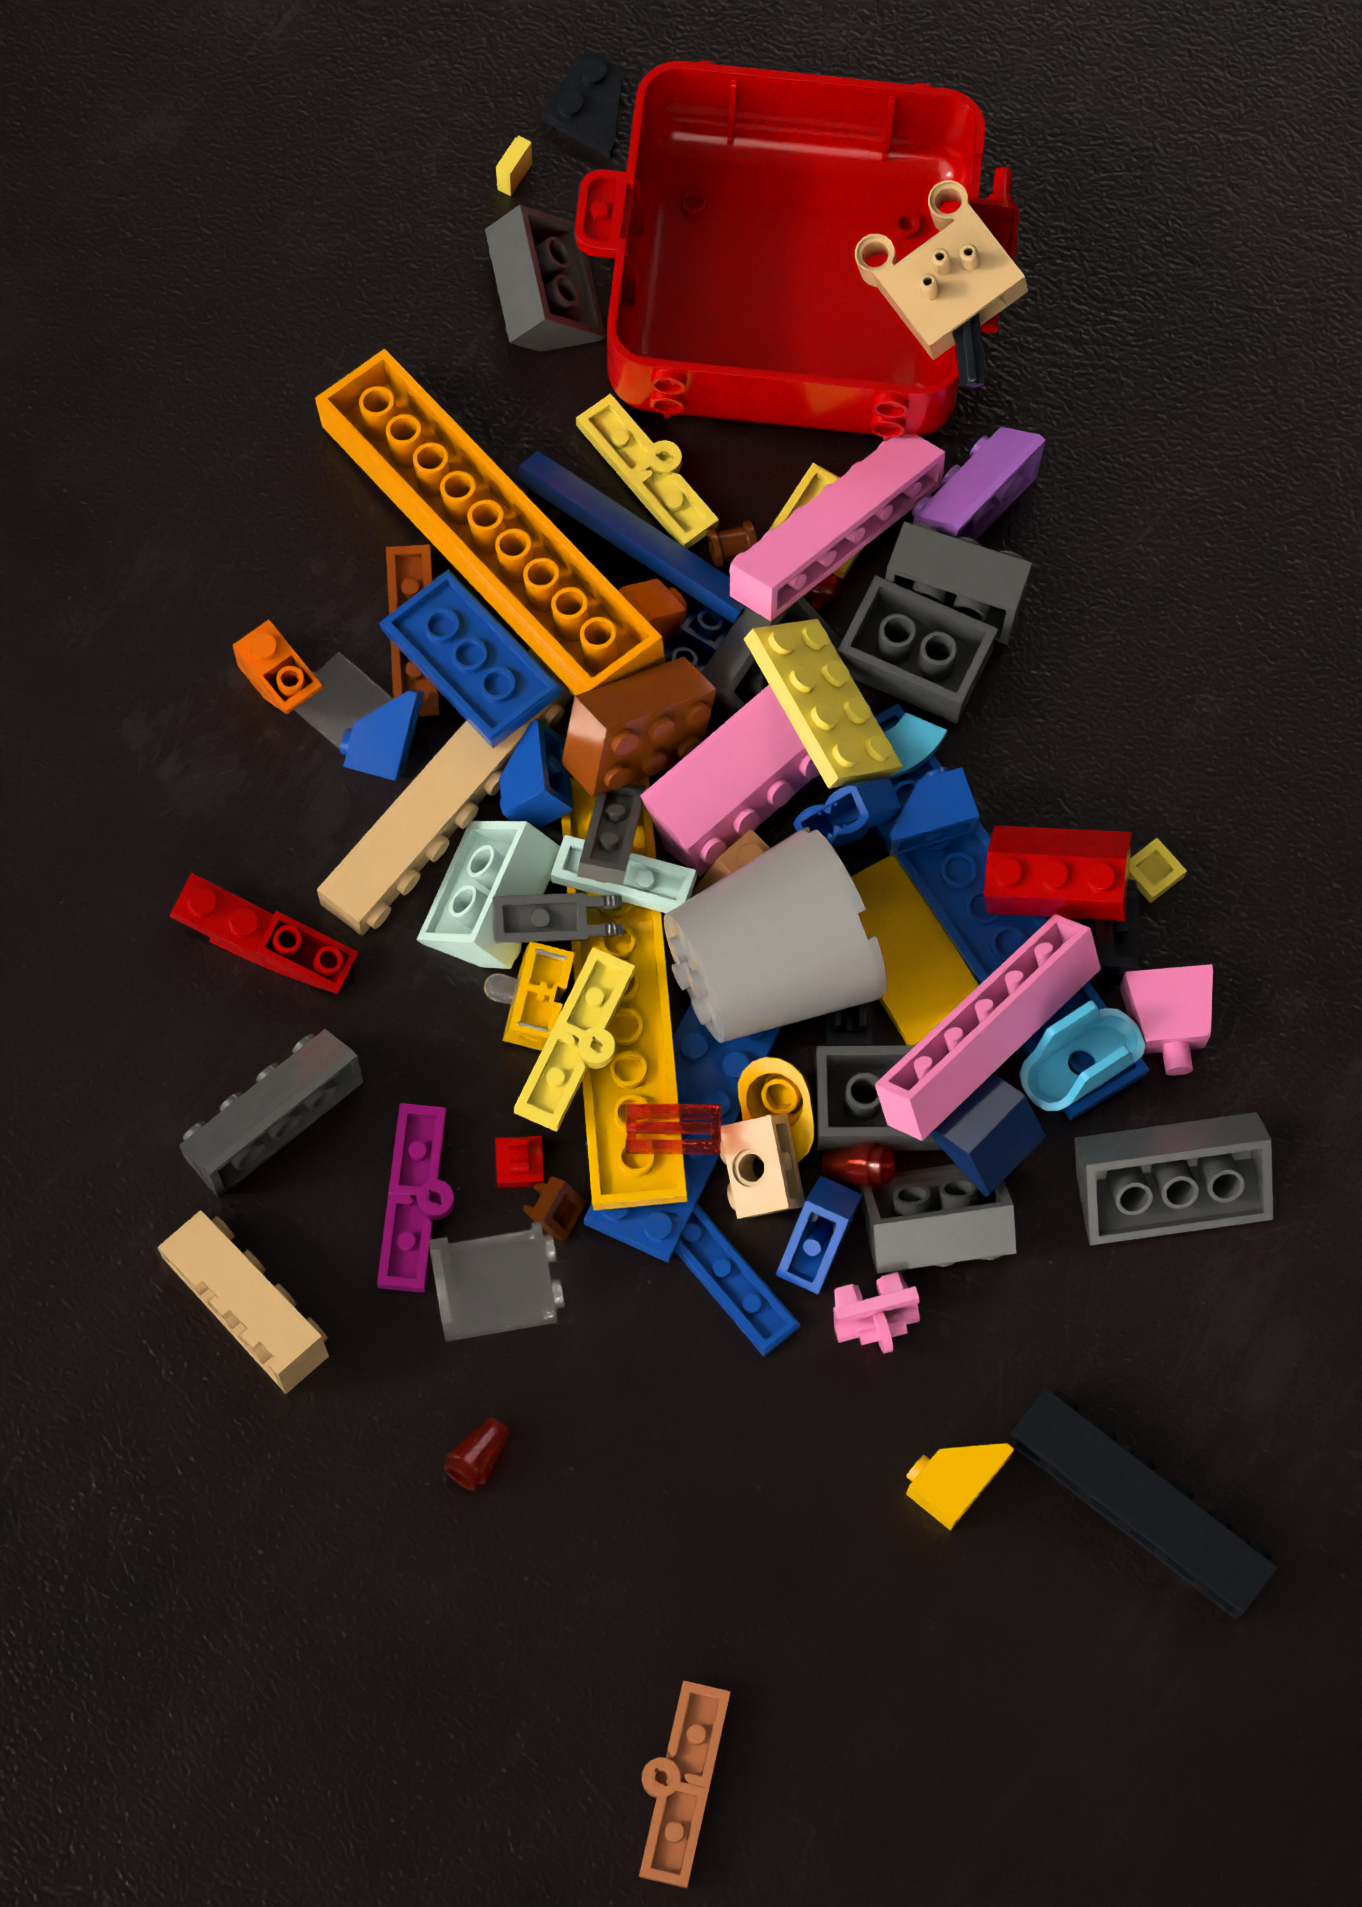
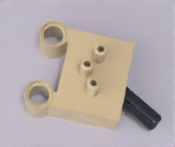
[855,180,1028,389]

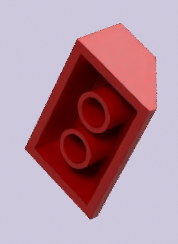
[984,825,1132,921]

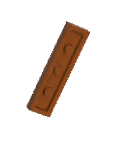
[386,544,440,717]

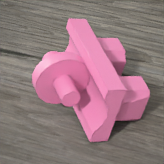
[833,1272,920,1354]

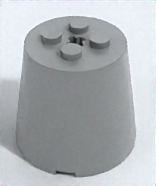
[664,827,887,1043]

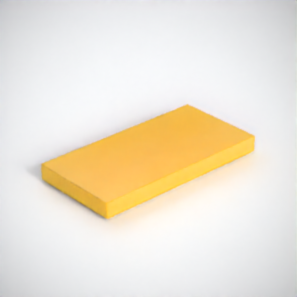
[851,856,979,1046]

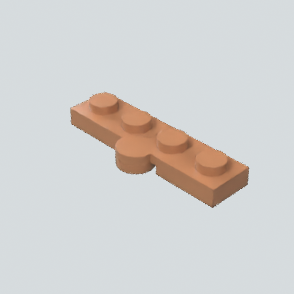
[639,1680,731,1888]

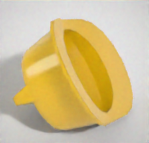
[738,1057,815,1163]

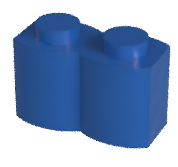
[793,778,902,848]

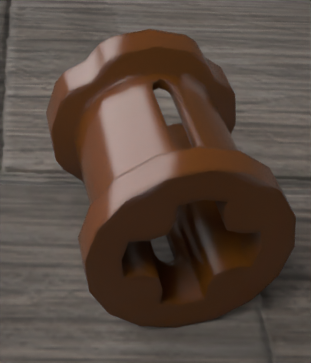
[707,520,758,568]

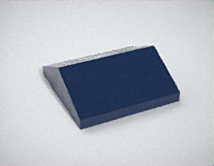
[929,1073,1045,1197]

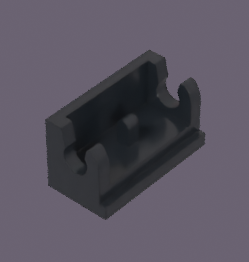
[1089,879,1144,979]

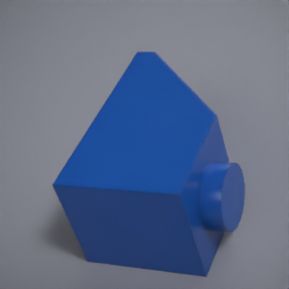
[340,688,425,781]
[499,719,574,830]
[887,767,980,857]
[776,1175,863,1294]

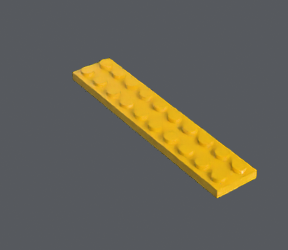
[561,776,688,1211]

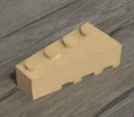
[158,1210,329,1394]

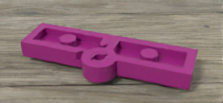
[377,1103,454,1293]

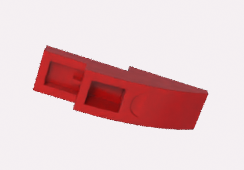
[169,873,358,994]

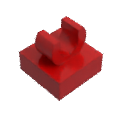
[495,1136,544,1188]

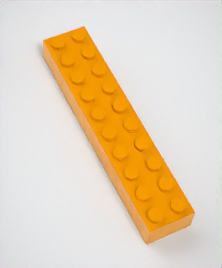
[315,349,665,695]

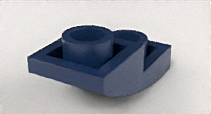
[664,602,734,673]

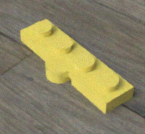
[576,393,719,549]
[514,947,635,1132]

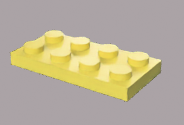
[744,619,903,789]

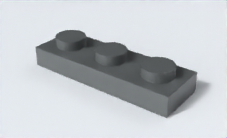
[577,783,646,885]

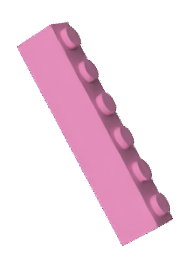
[729,433,945,621]
[875,914,1101,1141]

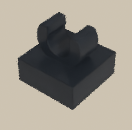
[825,1001,872,1046]

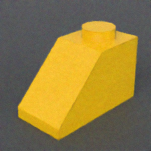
[906,1443,1014,1531]

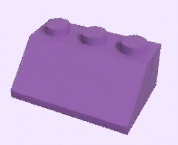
[912,427,1046,540]

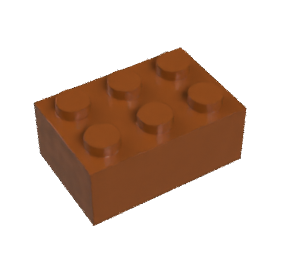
[561,656,717,797]

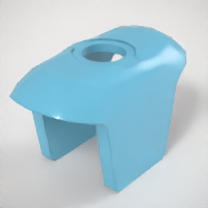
[1019,1000,1146,1111]

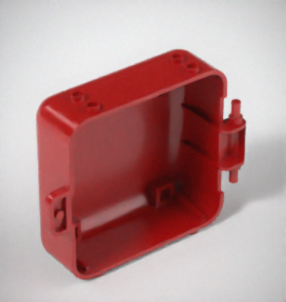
[575,60,1020,441]

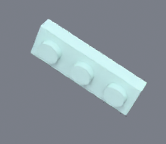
[551,835,697,913]

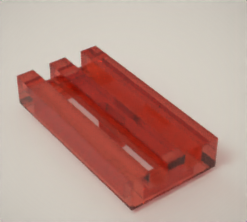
[625,1104,722,1154]

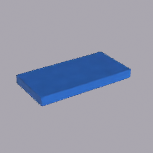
[379,569,563,748]

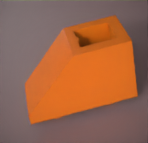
[233,620,323,714]

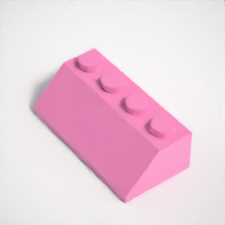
[640,685,820,877]

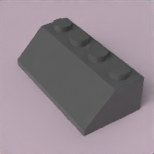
[179,1029,363,1198]
[1074,1112,1273,1245]

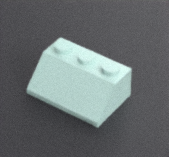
[417,821,561,969]

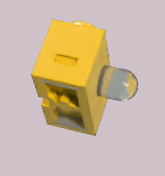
[484,942,575,1051]

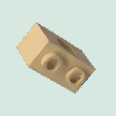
[718,1114,805,1219]

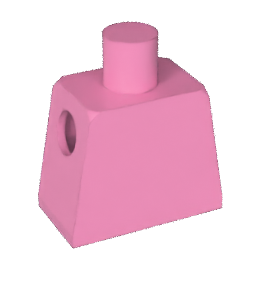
[1120,964,1213,1076]

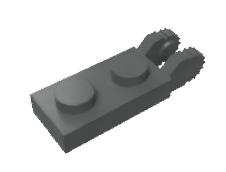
[492,893,623,944]

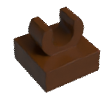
[522,1176,587,1242]

